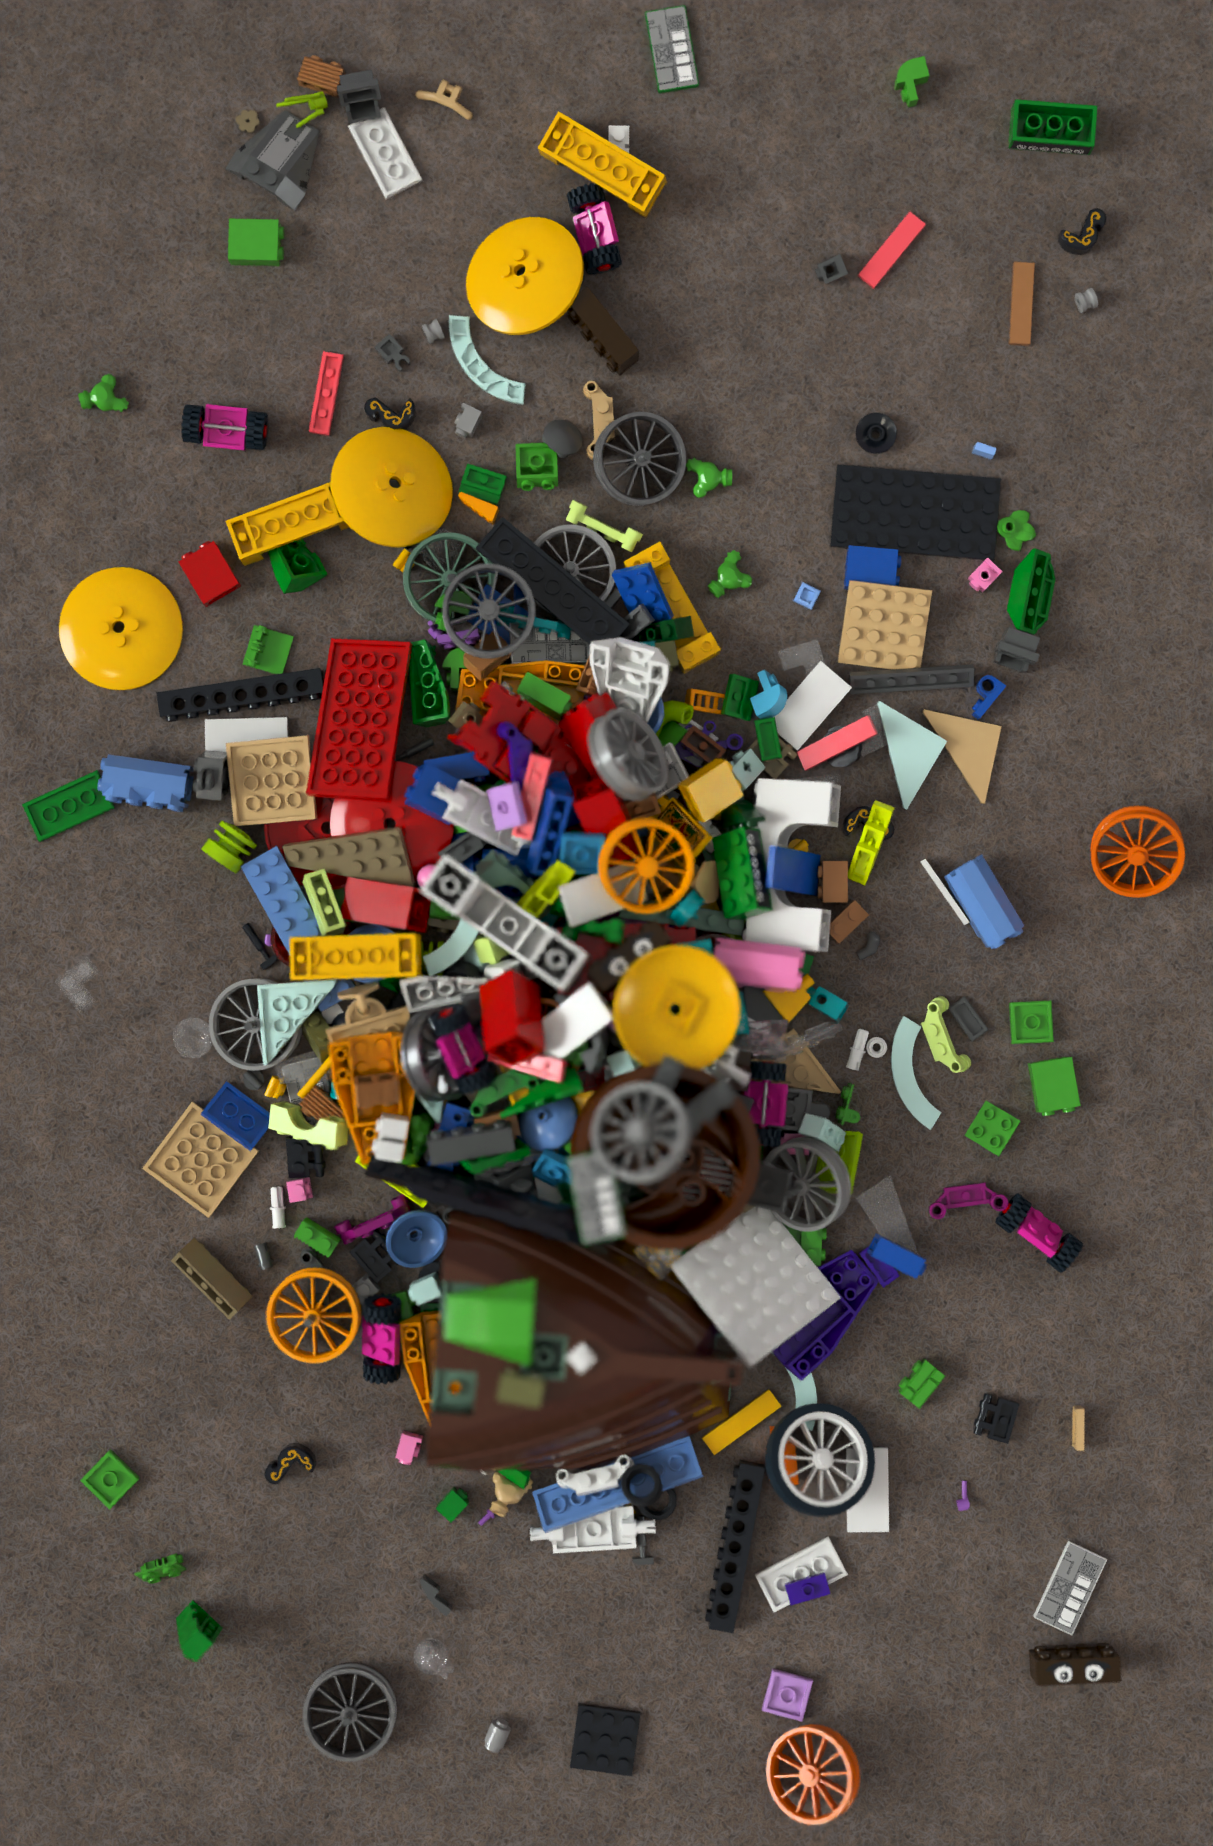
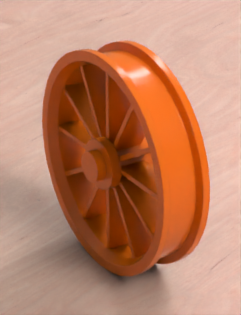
[1091,806,1185,898]
[766,1724,860,1825]

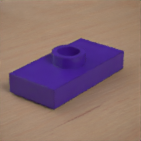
[859,1245,900,1288]
[784,1572,831,1605]

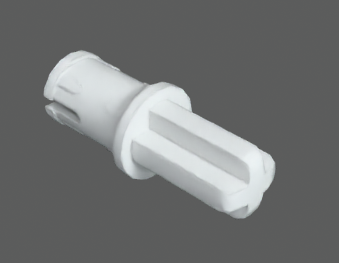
[846,1029,869,1071]
[270,1186,286,1228]

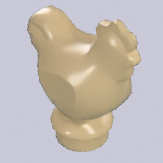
[490,1472,533,1517]

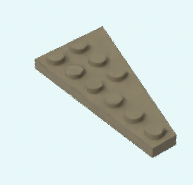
[283,827,416,887]

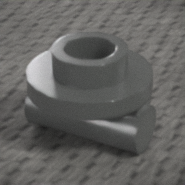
[243,1070,265,1090]

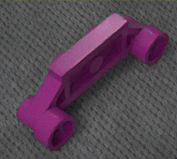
[928,1182,1008,1219]
[334,1194,411,1245]

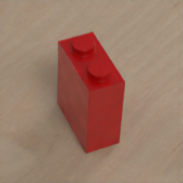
[178,541,242,607]

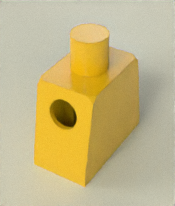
[762,974,815,1023]

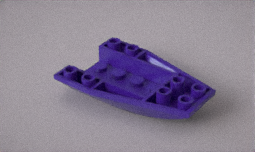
[771,1250,879,1381]

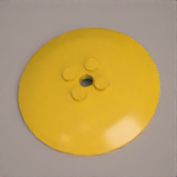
[466,217,584,335]
[330,427,453,547]
[59,567,183,690]
[613,945,740,1069]

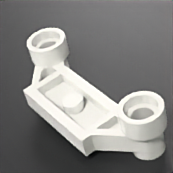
[556,1455,635,1496]

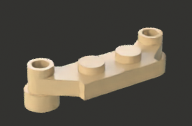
[583,381,615,460]

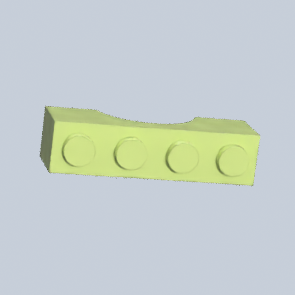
[269,1101,349,1150]

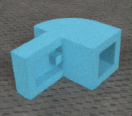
[750,669,787,719]

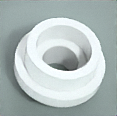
[866,1037,887,1058]

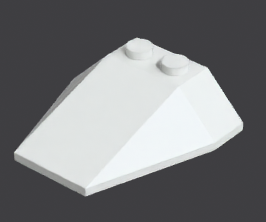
[589,637,670,723]

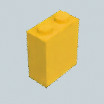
[677,758,744,822]

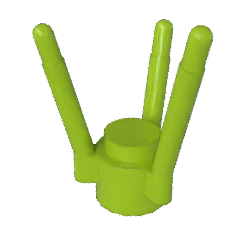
[276,91,328,128]

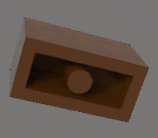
[679,725,726,765]

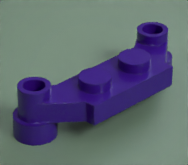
[497,722,532,795]

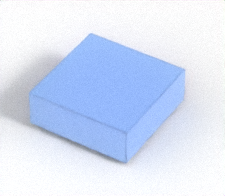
[972,442,996,459]
[793,582,821,610]

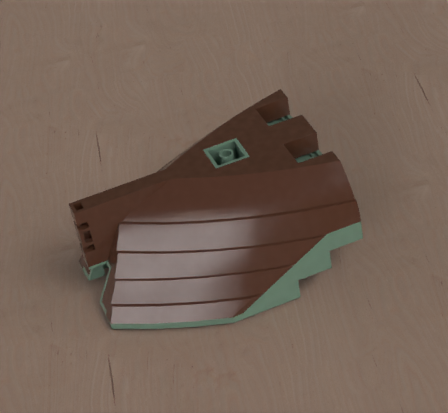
[426,1208,742,1472]

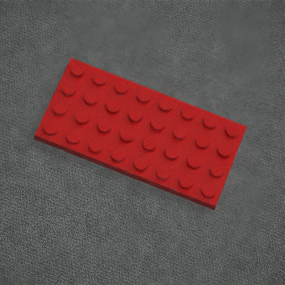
[306,638,412,801]

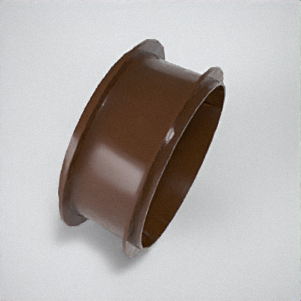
[570,1064,760,1250]

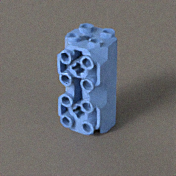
[98,754,194,812]
[944,854,1024,949]

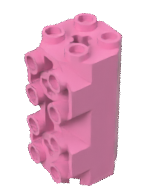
[714,938,805,993]

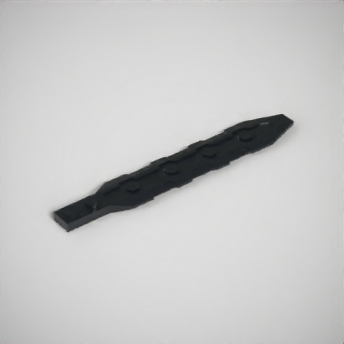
[365,1155,612,1244]

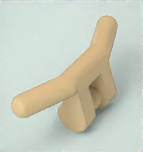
[416,80,473,120]

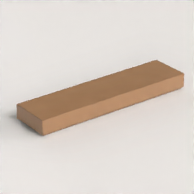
[1009,262,1035,346]

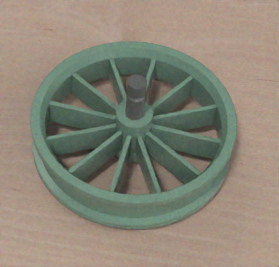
[403,532,495,625]

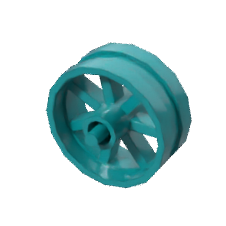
[668,889,705,928]

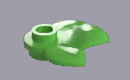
[997,510,1036,551]

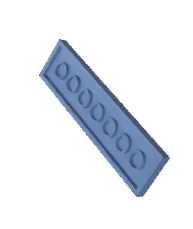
[240,846,355,1012]
[532,1436,703,1533]

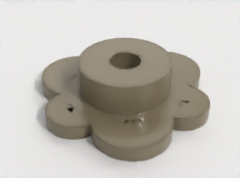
[236,110,260,133]

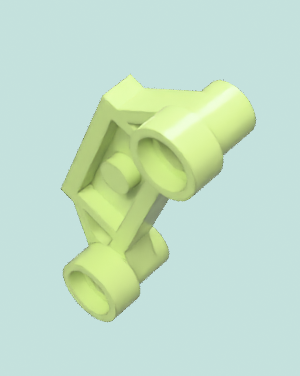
[566,500,643,552]
[921,996,971,1073]

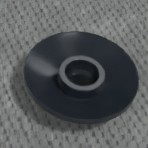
[855,413,897,454]

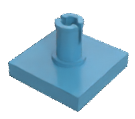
[559,832,605,874]
[531,1147,571,1193]

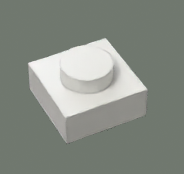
[566,1342,597,1374]

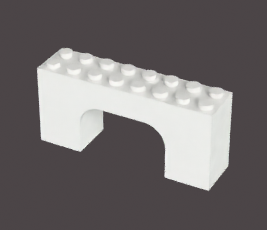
[743,778,841,952]
[420,855,592,993]

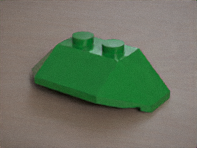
[1007,548,1055,635]

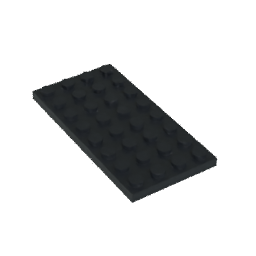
[830,464,1001,561]

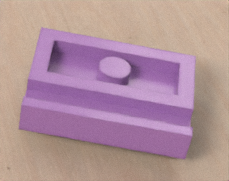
[437,628,480,650]

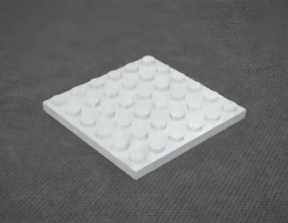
[670,1206,841,1368]

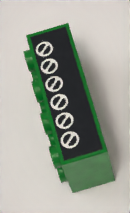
[1008,99,1097,155]
[712,827,773,920]

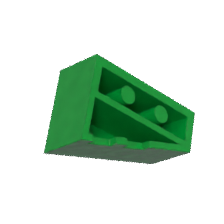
[176,1600,223,1663]

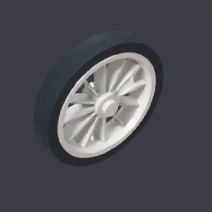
[765,1403,875,1517]

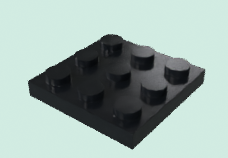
[570,1703,640,1776]

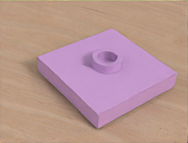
[487,782,527,831]
[762,1668,813,1722]

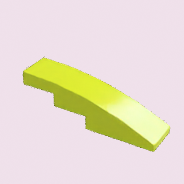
[848,800,895,885]
[516,860,575,918]

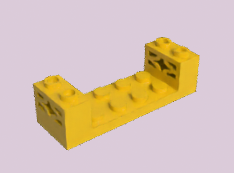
[538,111,667,218]
[226,482,349,566]
[624,542,721,674]
[290,934,422,980]

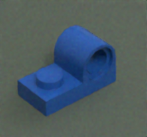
[972,675,1006,720]

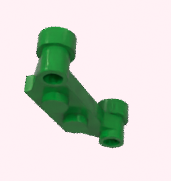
[561,919,624,944]
[470,1069,544,1117]

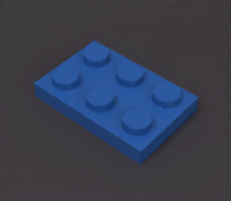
[611,562,674,623]
[201,1081,270,1152]

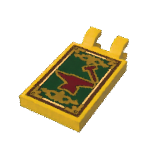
[647,795,713,868]

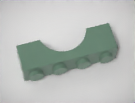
[475,850,551,921]

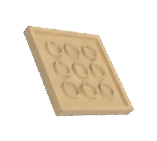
[838,580,932,669]
[226,736,317,826]
[142,1101,259,1218]

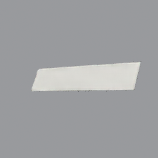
[921,859,970,925]

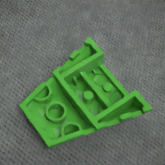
[444,1278,536,1367]

